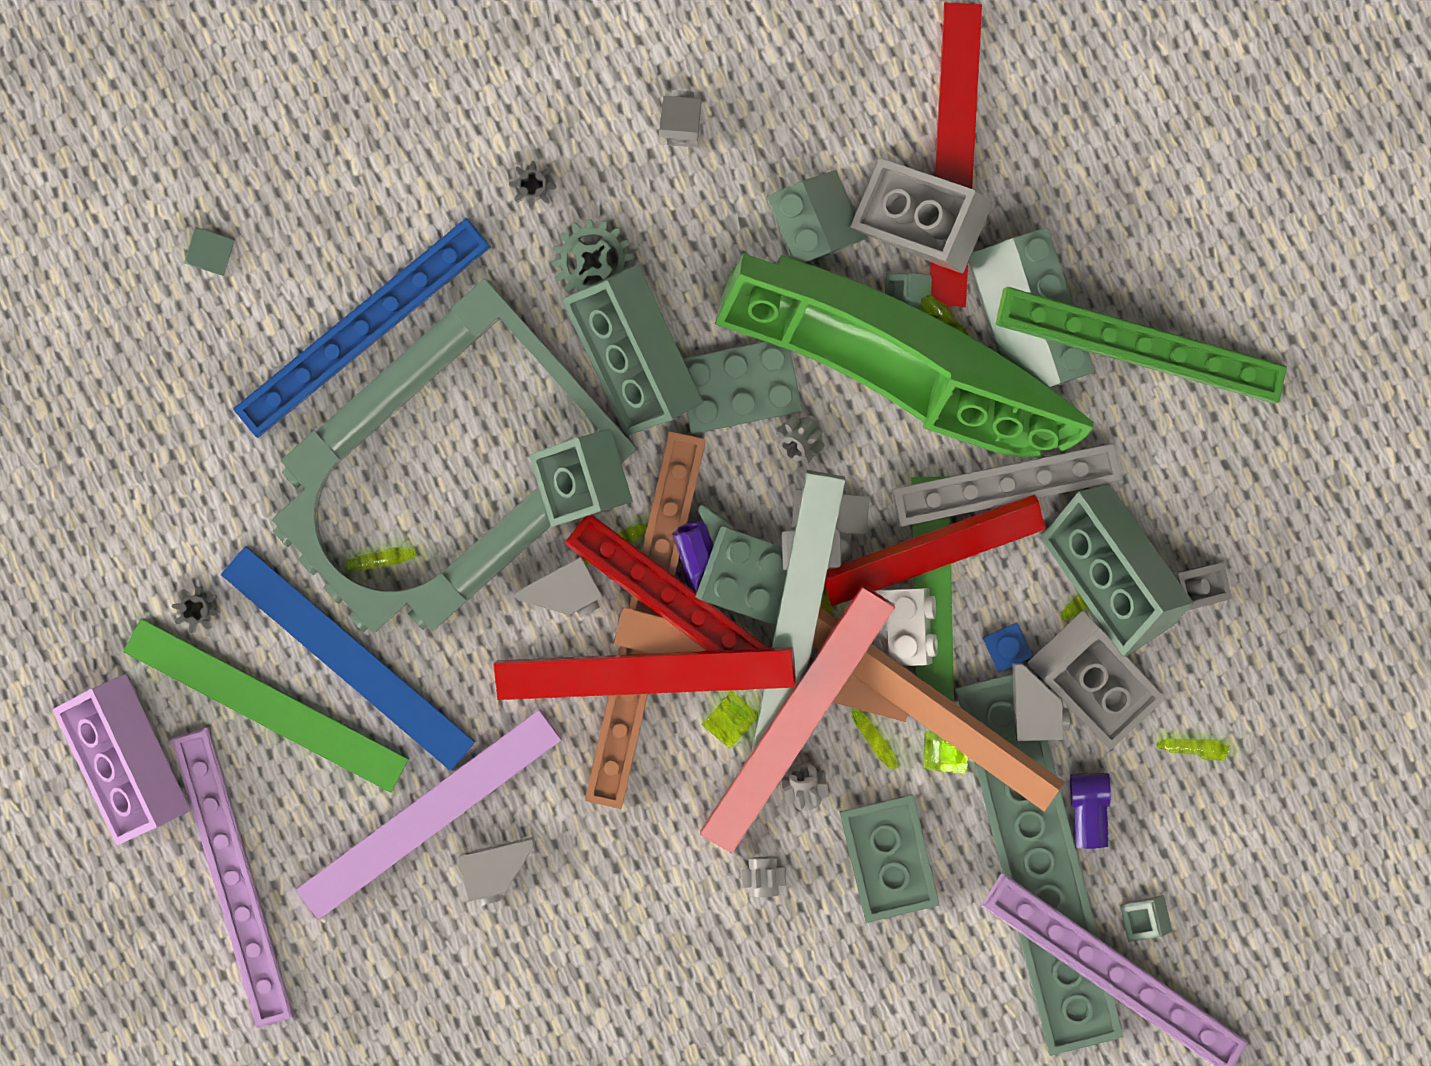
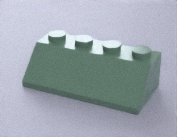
[968,227,1095,388]
[562,265,703,436]
[1040,484,1194,657]

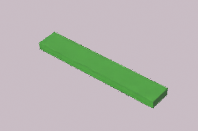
[911,476,954,702]

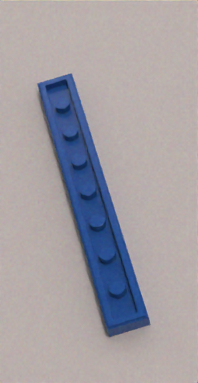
[233,217,491,438]
[221,546,476,771]

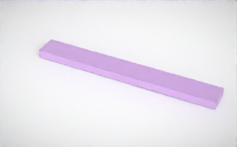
[296,709,562,920]
[171,727,294,1028]
[981,874,1248,1066]

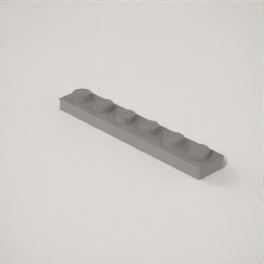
[891,443,1122,526]

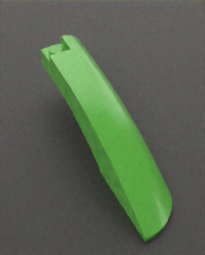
[715,253,1094,457]

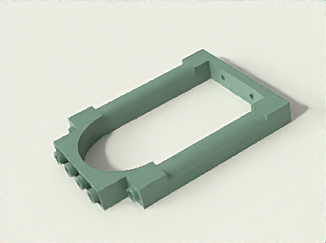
[272,278,637,633]

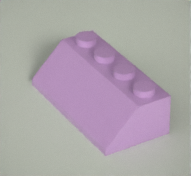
[53,674,191,846]

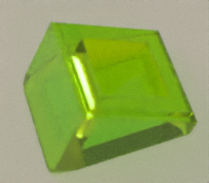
[701,691,759,749]
[923,731,968,773]

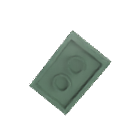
[683,342,803,434]
[695,526,787,625]
[839,794,940,923]

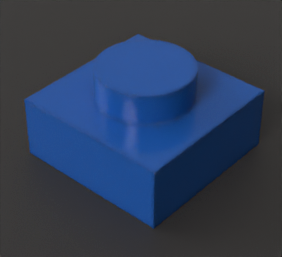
[982,622,1033,672]

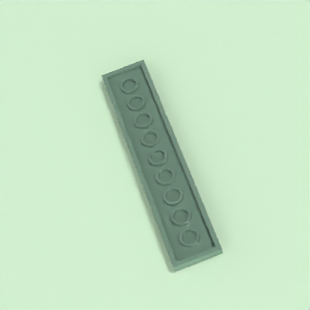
[955,669,1123,1056]

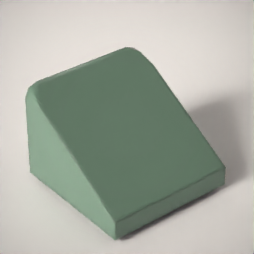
[184,227,235,276]
[885,273,932,313]
[697,505,733,546]
[1120,895,1172,942]

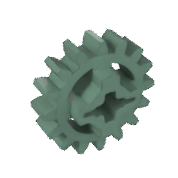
[551,219,634,293]

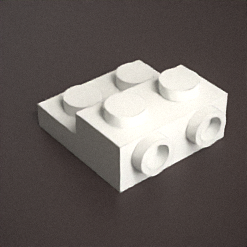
[871,588,938,666]

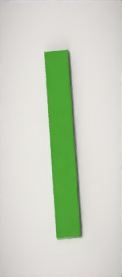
[995,286,1287,404]
[123,618,409,793]

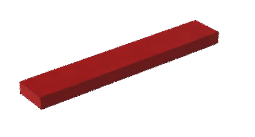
[824,494,1046,607]
[565,515,769,651]

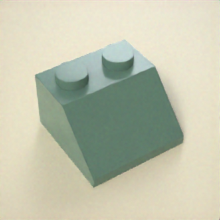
[766,170,865,264]
[529,429,633,528]

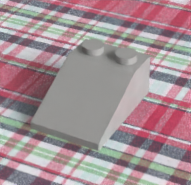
[850,158,992,274]
[1028,611,1166,750]

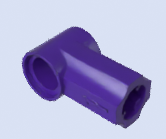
[672,521,713,593]
[1070,773,1111,849]

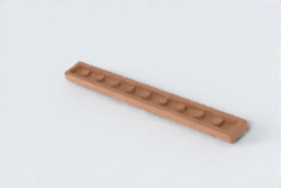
[585,431,706,809]

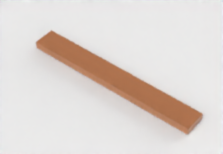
[613,607,908,722]
[812,607,1065,812]

